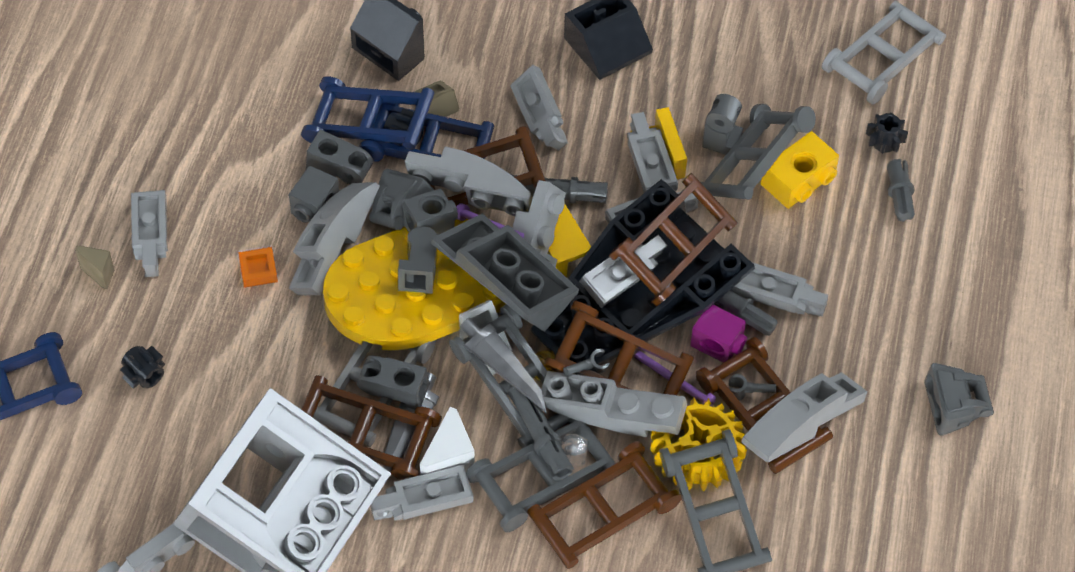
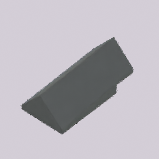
[431,213,579,331]

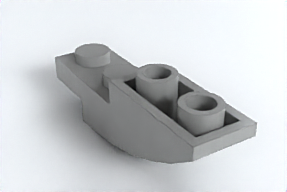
[405,146,532,216]
[512,180,566,323]
[289,182,380,295]
[541,371,687,437]
[741,372,867,463]

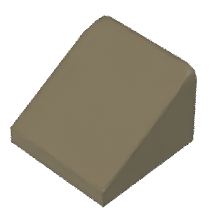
[414,81,459,117]
[75,245,115,289]

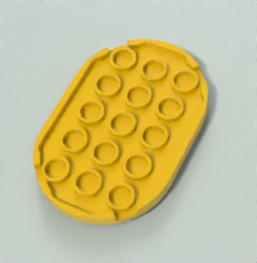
[323,219,506,350]

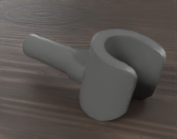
[563,349,610,376]
[728,374,776,401]

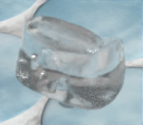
[561,434,588,469]

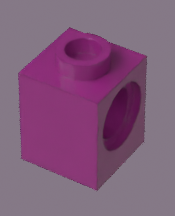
[690,305,748,363]

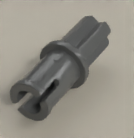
[887,159,915,222]
[713,290,778,336]

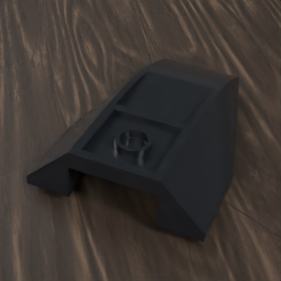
[531,179,755,375]

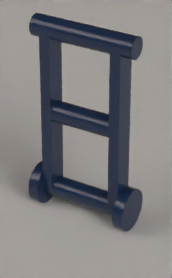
[301,76,435,150]
[359,102,495,162]
[0,332,82,420]

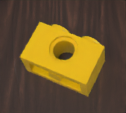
[761,131,839,209]

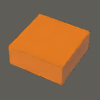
[238,247,278,288]

